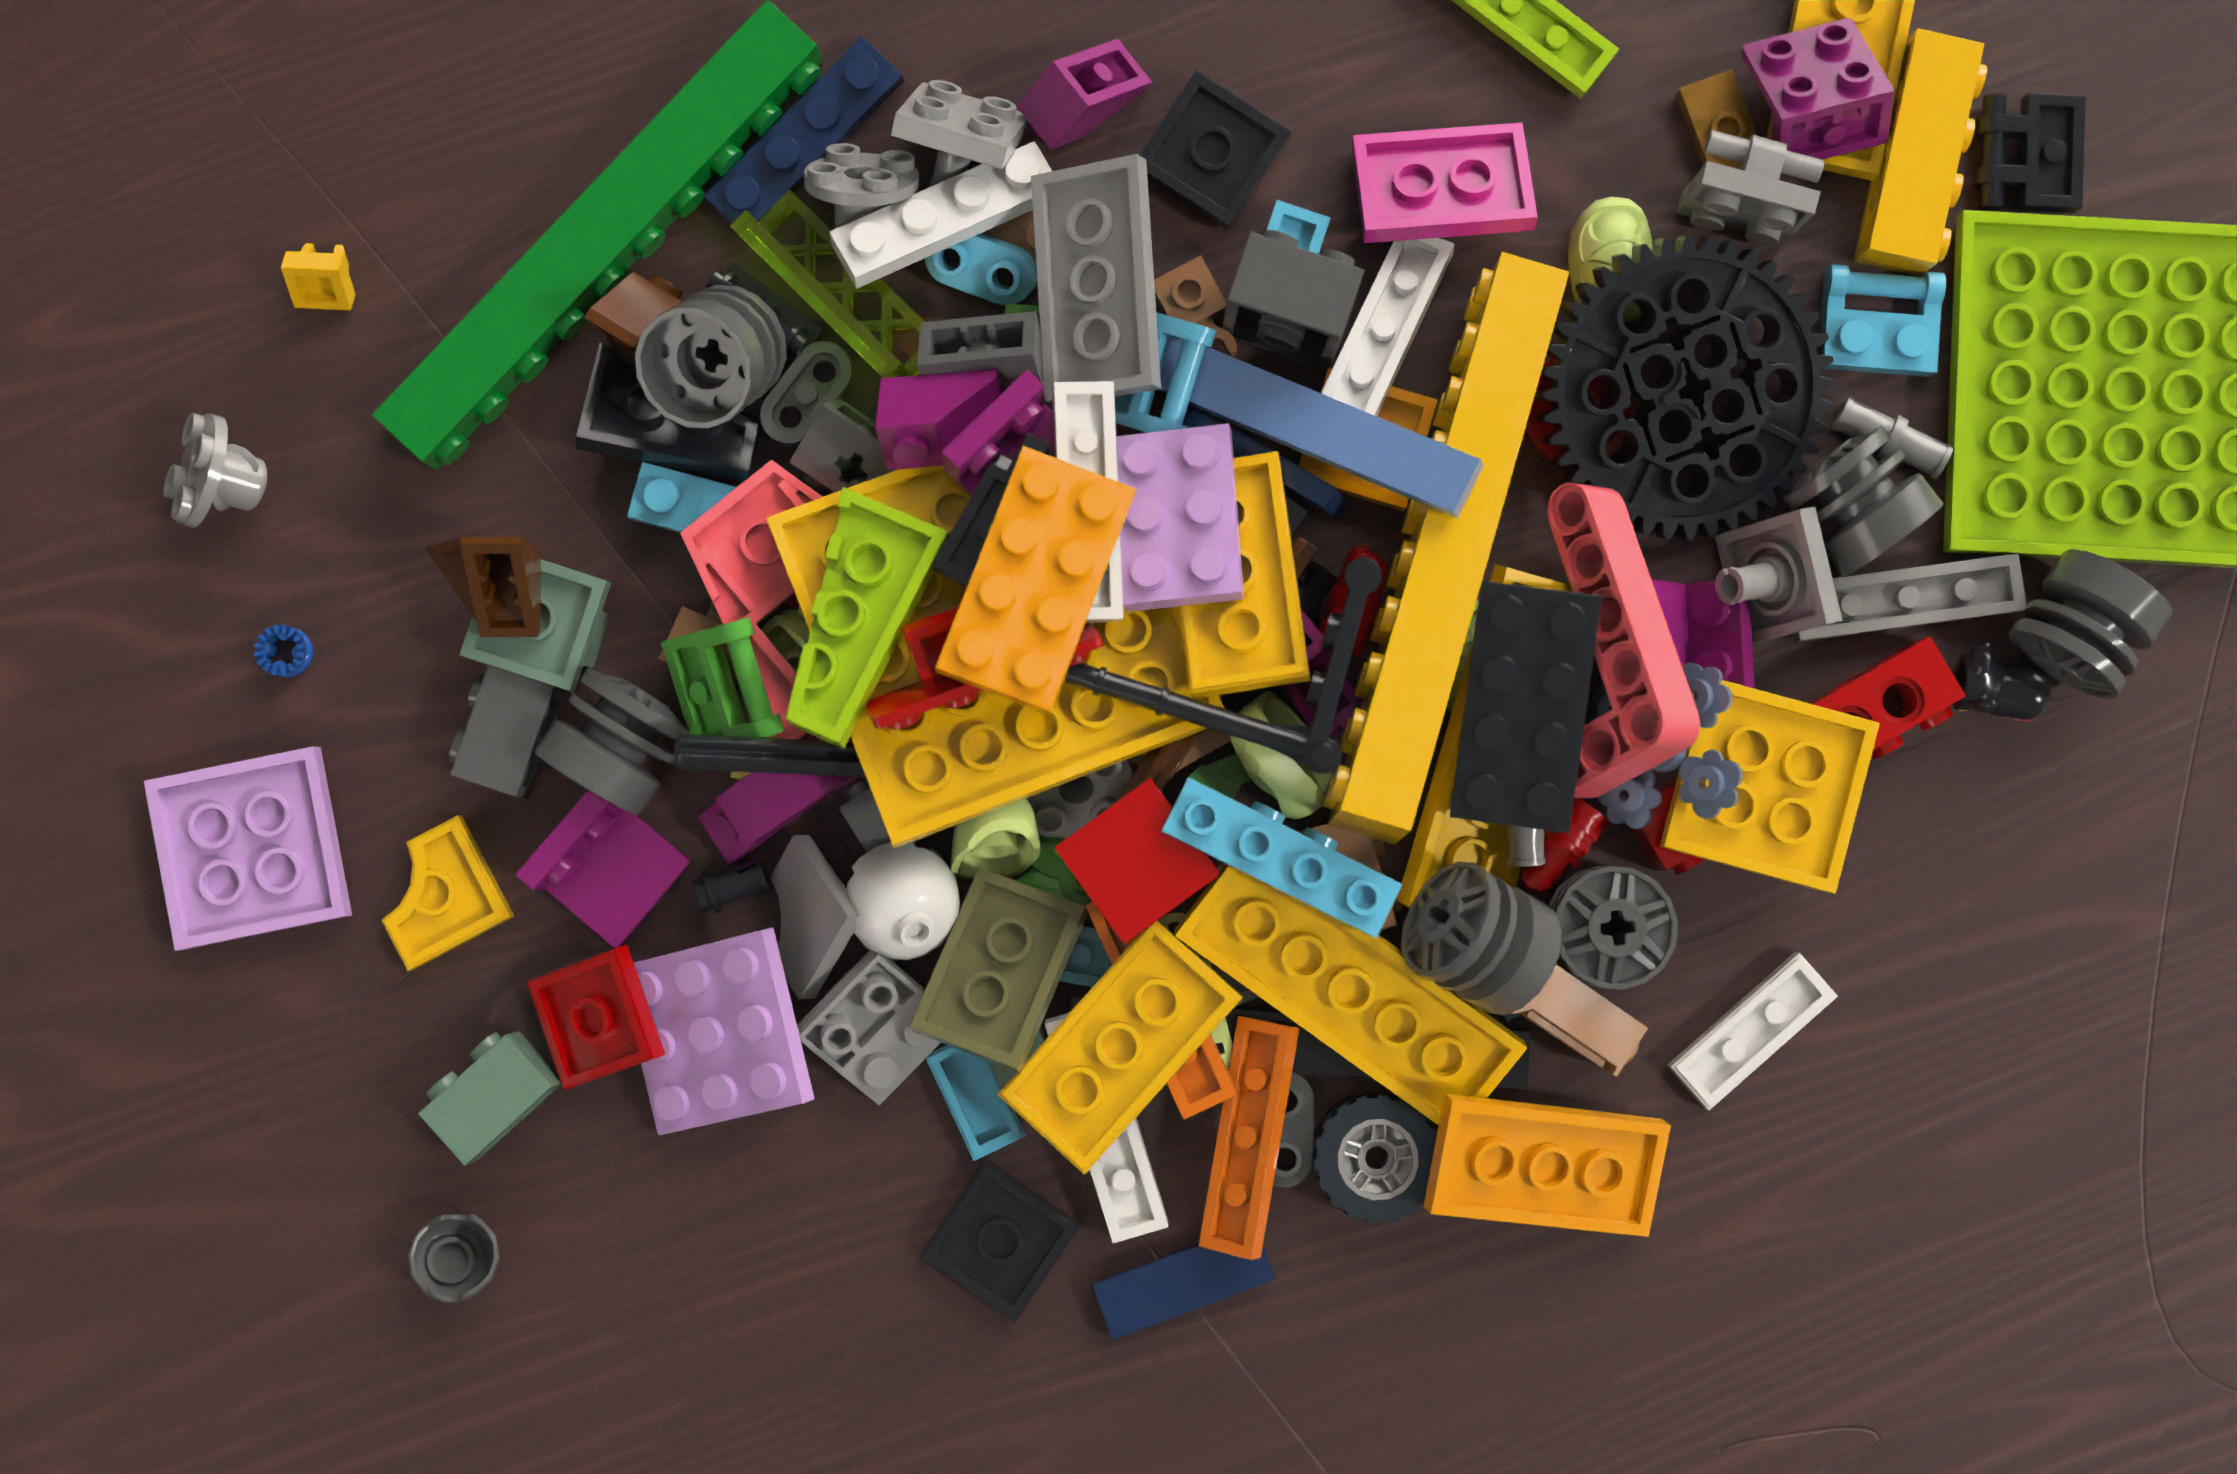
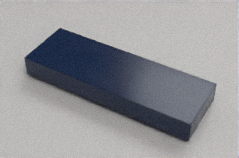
[1182,408,1347,521]
[1092,1243,1276,1340]

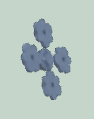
[1588,663,1743,829]

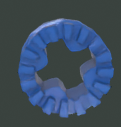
[254,625,314,678]

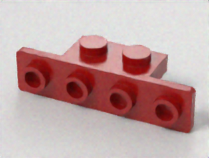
[866,606,1103,730]

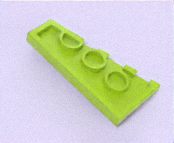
[786,486,949,749]

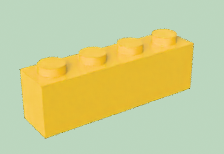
[1853,28,1987,277]

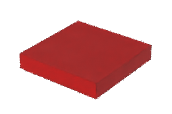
[1054,778,1220,944]
[526,945,665,1091]

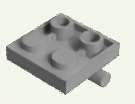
[1676,130,1824,245]
[797,950,941,1105]

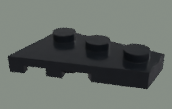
[576,343,759,482]

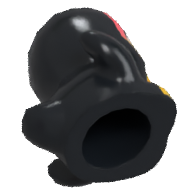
[1953,642,2052,721]

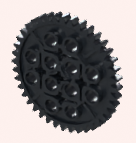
[1535,235,1835,540]

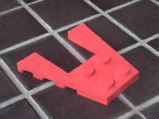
[680,460,822,740]

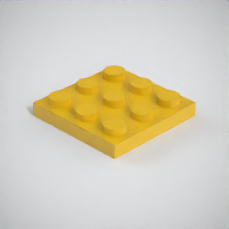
[1659,680,1880,894]

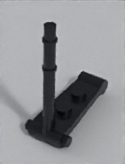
[1065,558,1382,774]

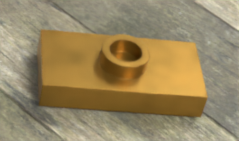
[1675,69,1758,170]

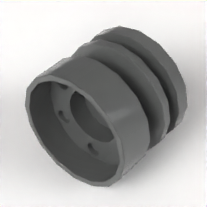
[635,285,787,428]
[1783,425,1944,577]
[2009,549,2173,700]
[535,668,690,816]
[1401,862,1562,1015]
[1543,866,1678,990]

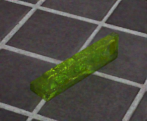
[730,189,924,378]

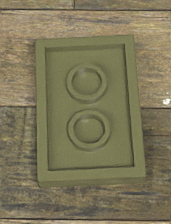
[909,867,1088,1073]

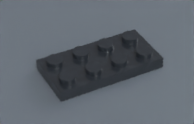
[1450,581,1602,833]

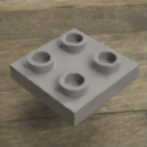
[891,80,1028,187]
[1715,507,1843,644]

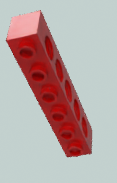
[1628,636,1966,875]

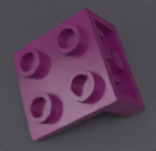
[1742,18,1895,160]
[942,369,1055,496]
[1651,579,1755,699]
[515,790,690,947]

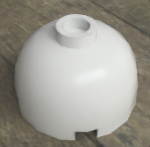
[843,841,960,960]

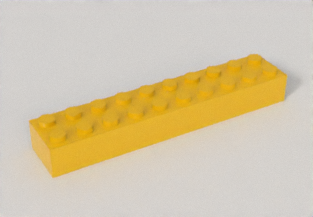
[1322,252,1569,845]

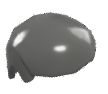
[407,1214,500,1303]

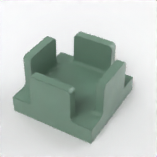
[459,559,611,693]

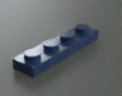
[704,36,904,240]

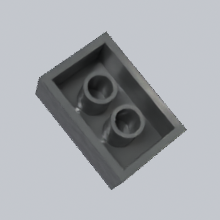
[1222,230,1365,372]

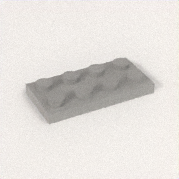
[1031,154,1161,406]

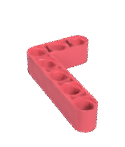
[1547,482,1700,799]

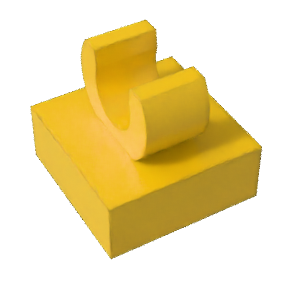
[281,243,355,311]

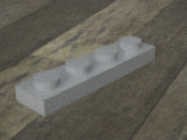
[1793,553,2027,643]

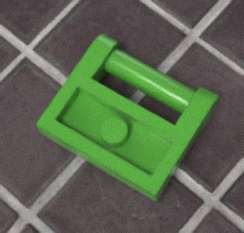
[661,617,784,738]

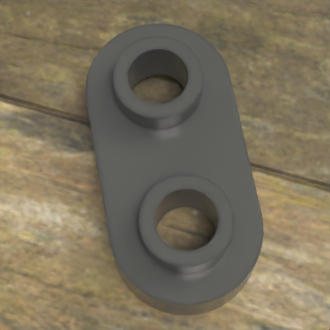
[760,341,854,447]
[1273,1072,1314,1188]

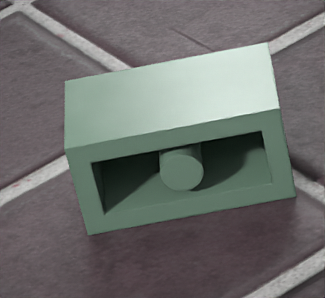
[418,1031,561,1166]

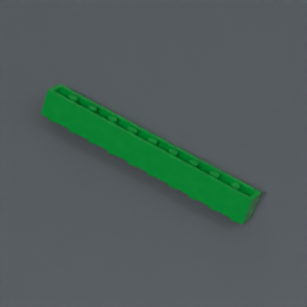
[372,0,824,470]

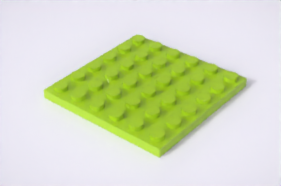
[1943,210,2237,568]

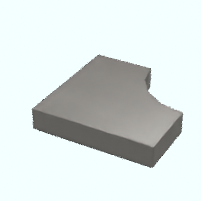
[770,835,859,1000]

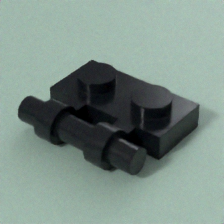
[1974,93,2086,214]

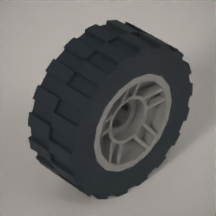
[1312,1091,1437,1224]

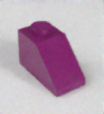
[1016,39,1152,150]
[875,369,1002,470]

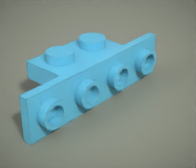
[1161,777,1403,938]

